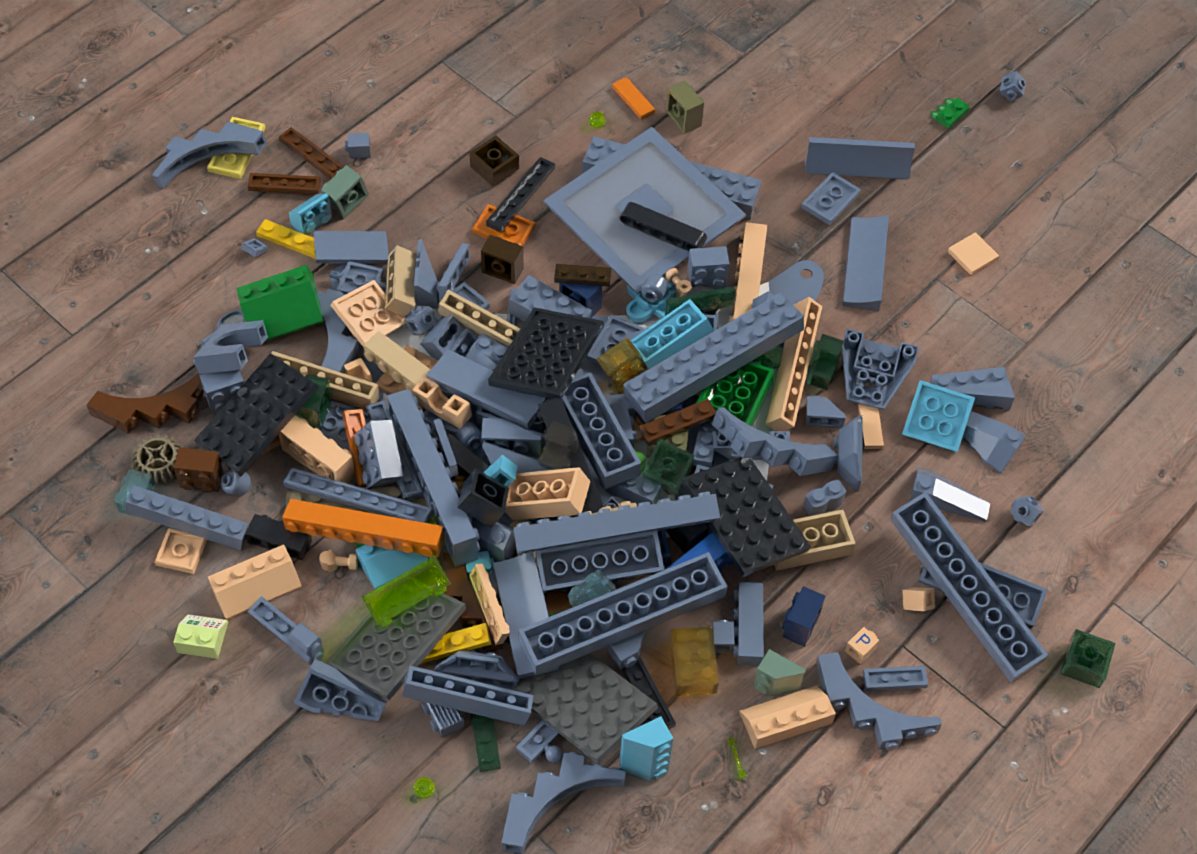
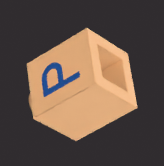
[845,627,879,665]

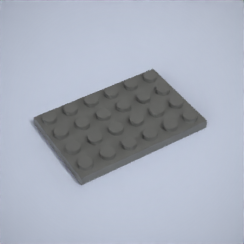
[326,575,467,701]
[512,653,658,764]

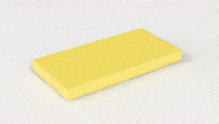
[207,117,265,179]

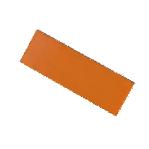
[612,77,655,120]

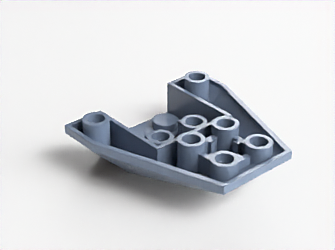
[842,328,920,410]

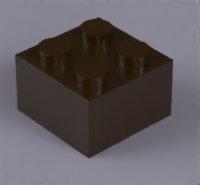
[469,135,519,187]
[481,235,524,284]

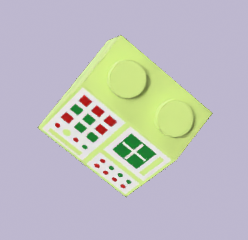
[173,615,228,659]

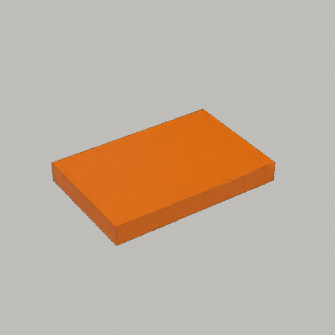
[472,204,536,246]

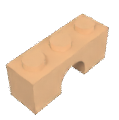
[412,377,472,429]

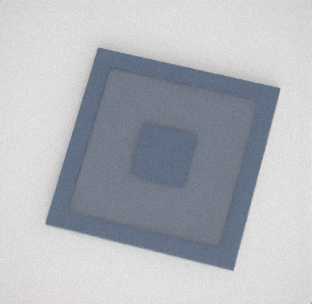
[544,127,746,295]

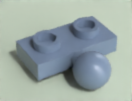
[516,720,562,764]

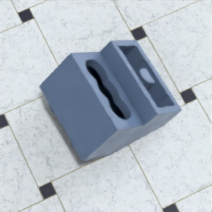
[420,316,478,361]

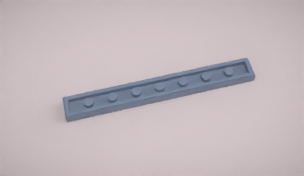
[283,468,434,523]

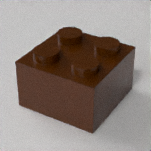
[174,447,224,492]

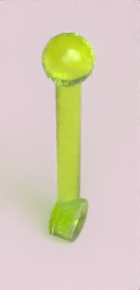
[727,737,746,779]

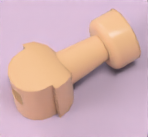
[664,268,692,301]
[319,550,358,572]

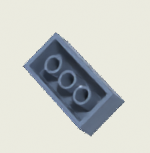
[507,275,592,322]

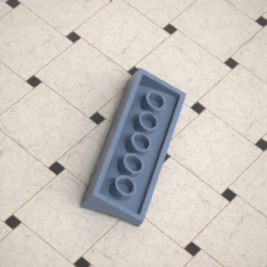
[805,137,915,179]
[843,215,889,311]
[426,349,547,431]
[493,552,559,678]
[918,562,1048,628]

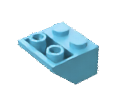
[289,193,332,235]

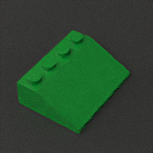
[236,265,324,342]
[697,362,774,427]

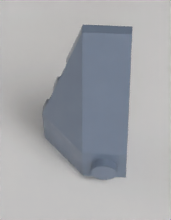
[414,239,440,309]
[963,411,1026,473]
[909,468,990,522]
[471,516,516,563]
[294,659,387,721]

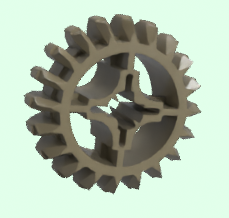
[131,434,181,485]

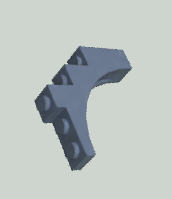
[152,121,267,189]
[317,288,360,374]
[547,368,637,449]
[711,407,838,476]
[816,652,942,750]
[501,752,626,854]

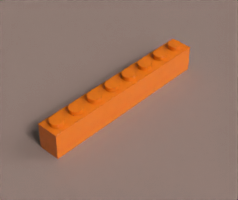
[282,499,446,557]

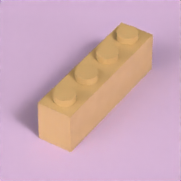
[385,245,416,317]
[363,331,430,393]

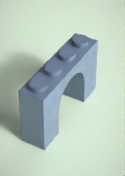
[194,320,268,374]

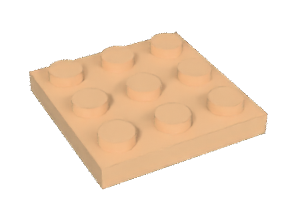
[330,280,406,346]

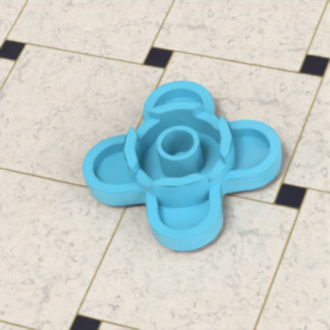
[626,276,681,323]

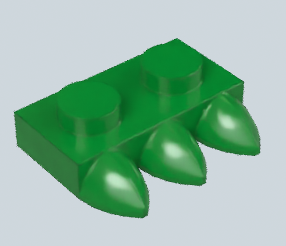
[931,98,970,129]

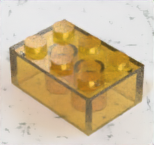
[596,337,648,394]
[669,626,719,696]

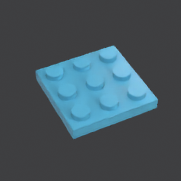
[902,380,975,452]

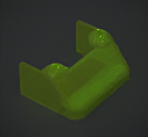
[360,555,451,628]

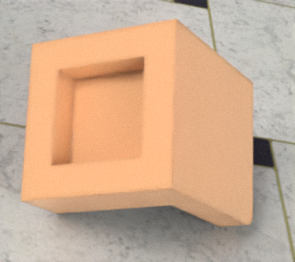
[344,358,372,382]
[902,587,935,611]

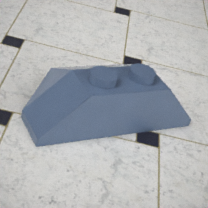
[834,415,863,491]
[482,442,558,473]
[435,650,518,690]

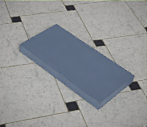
[313,231,389,264]

